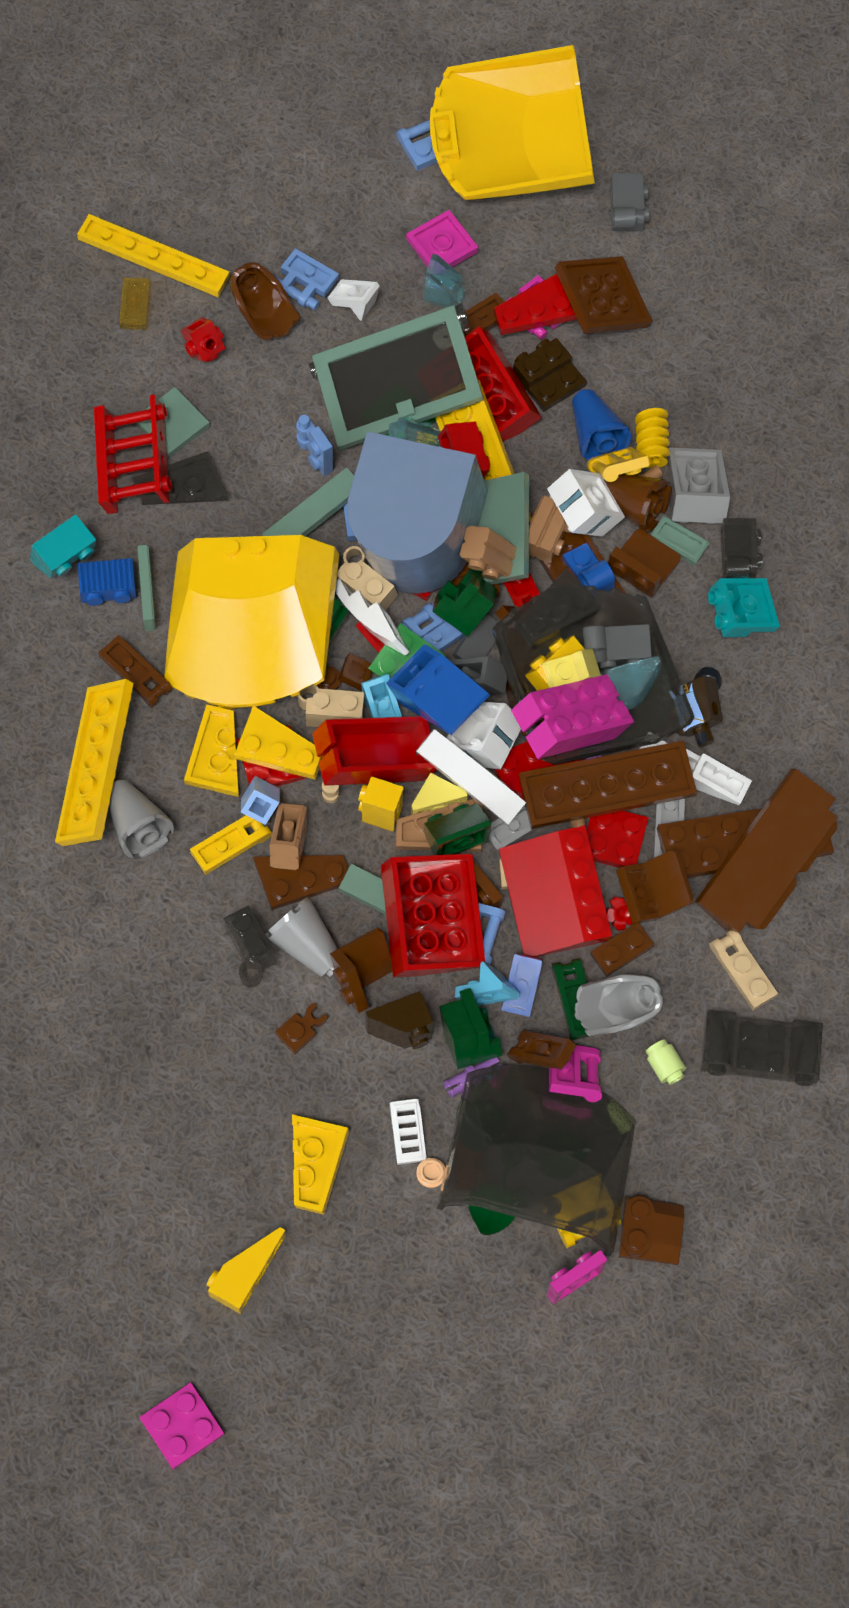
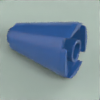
[572,389,632,461]

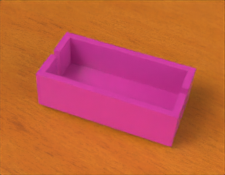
[511,674,634,759]

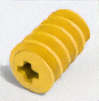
[635,408,670,468]

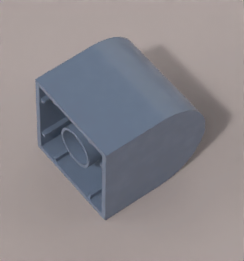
[347,431,488,593]

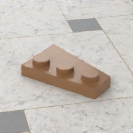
[396,798,482,852]

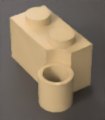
[337,546,398,610]
[297,684,364,727]

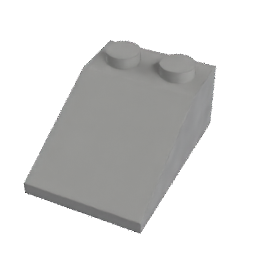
[668,447,730,524]

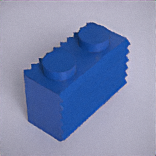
[78,558,137,606]

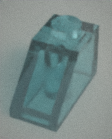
[424,254,465,309]
[604,656,662,710]

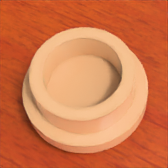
[416,1158,446,1188]

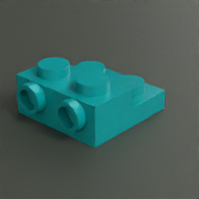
[708,578,780,637]

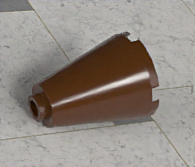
[600,473,672,532]

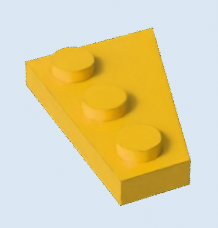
[184,704,239,797]
[235,706,323,780]
[292,1114,349,1215]

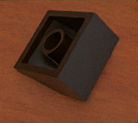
[365,991,433,1049]

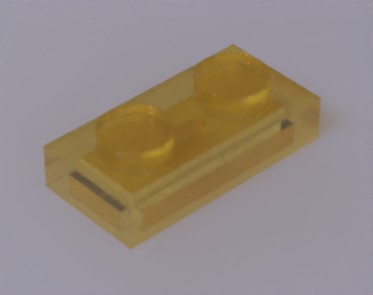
[119,277,150,330]

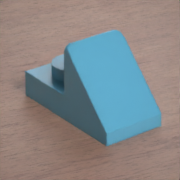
[361,674,402,718]
[455,961,519,1006]

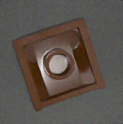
[619,1196,684,1265]

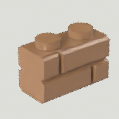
[529,495,570,563]
[460,526,517,580]
[269,803,307,870]

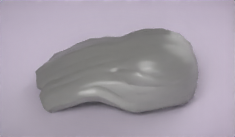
[575,974,663,1036]

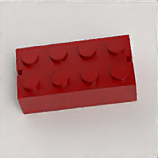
[312,716,437,786]

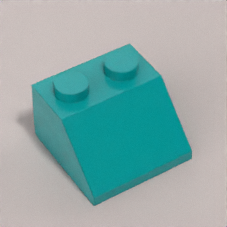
[30,514,96,578]

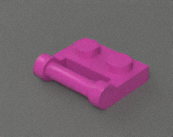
[549,1045,602,1102]

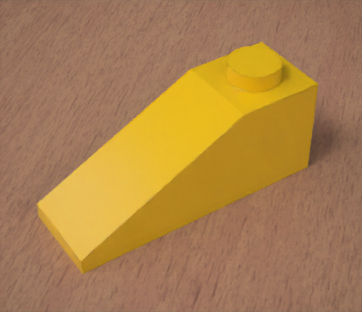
[206,1227,286,1314]

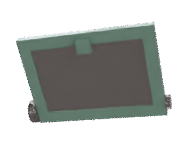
[309,303,484,450]

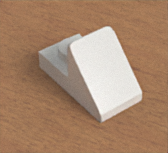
[327,279,379,321]

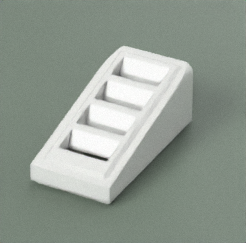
[389,1099,427,1165]

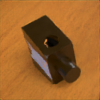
[658,676,723,747]

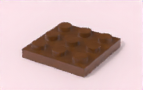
[554,256,653,334]

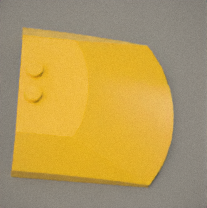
[430,45,595,200]
[164,535,339,707]

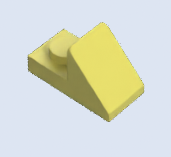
[542,649,601,688]

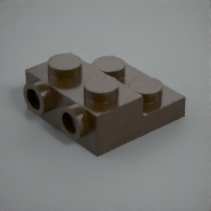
[513,338,587,412]

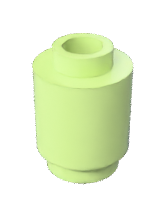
[646,1039,686,1085]

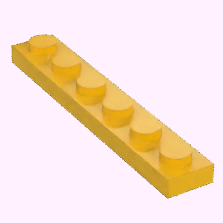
[77,214,230,298]

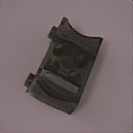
[700,1009,823,1086]

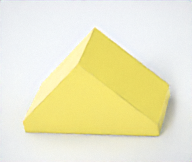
[411,773,467,815]

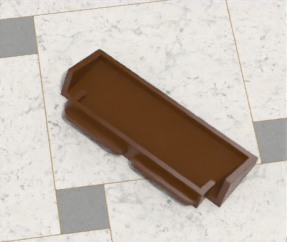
[695,768,838,933]

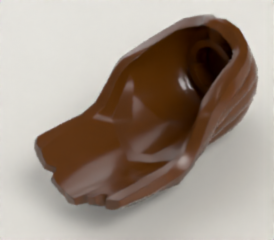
[230,262,301,340]

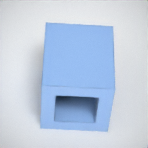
[241,776,280,825]

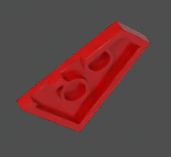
[494,274,577,335]

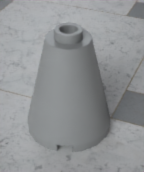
[108,780,174,858]
[265,897,338,978]

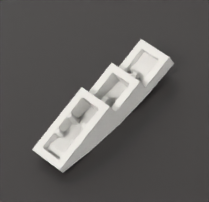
[335,578,409,655]
[416,729,526,825]
[639,732,752,805]

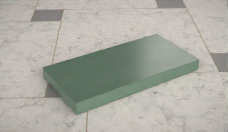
[478,472,529,585]

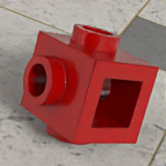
[180,317,225,362]

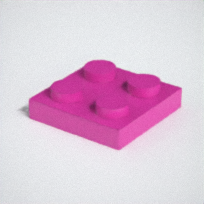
[406,210,478,277]
[547,1250,607,1305]
[139,1382,225,1470]

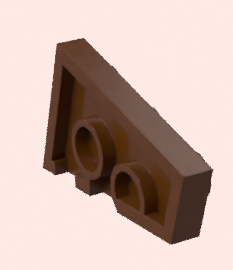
[253,855,348,910]

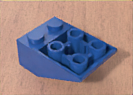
[386,644,490,735]

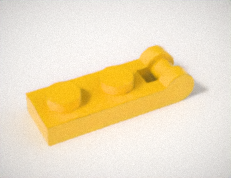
[190,815,272,875]

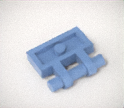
[275,248,339,311]
[296,415,333,476]
[402,603,465,652]

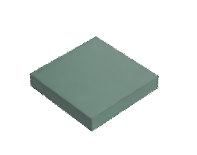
[136,387,210,458]

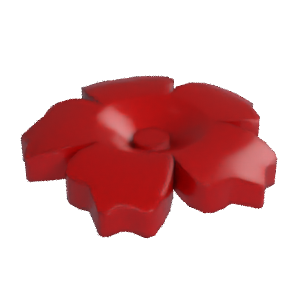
[606,896,632,931]

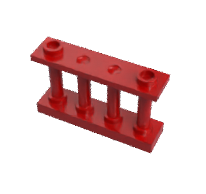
[94,394,172,514]

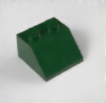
[423,803,491,855]

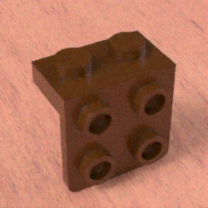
[608,529,681,598]
[616,850,694,924]
[330,928,392,1013]

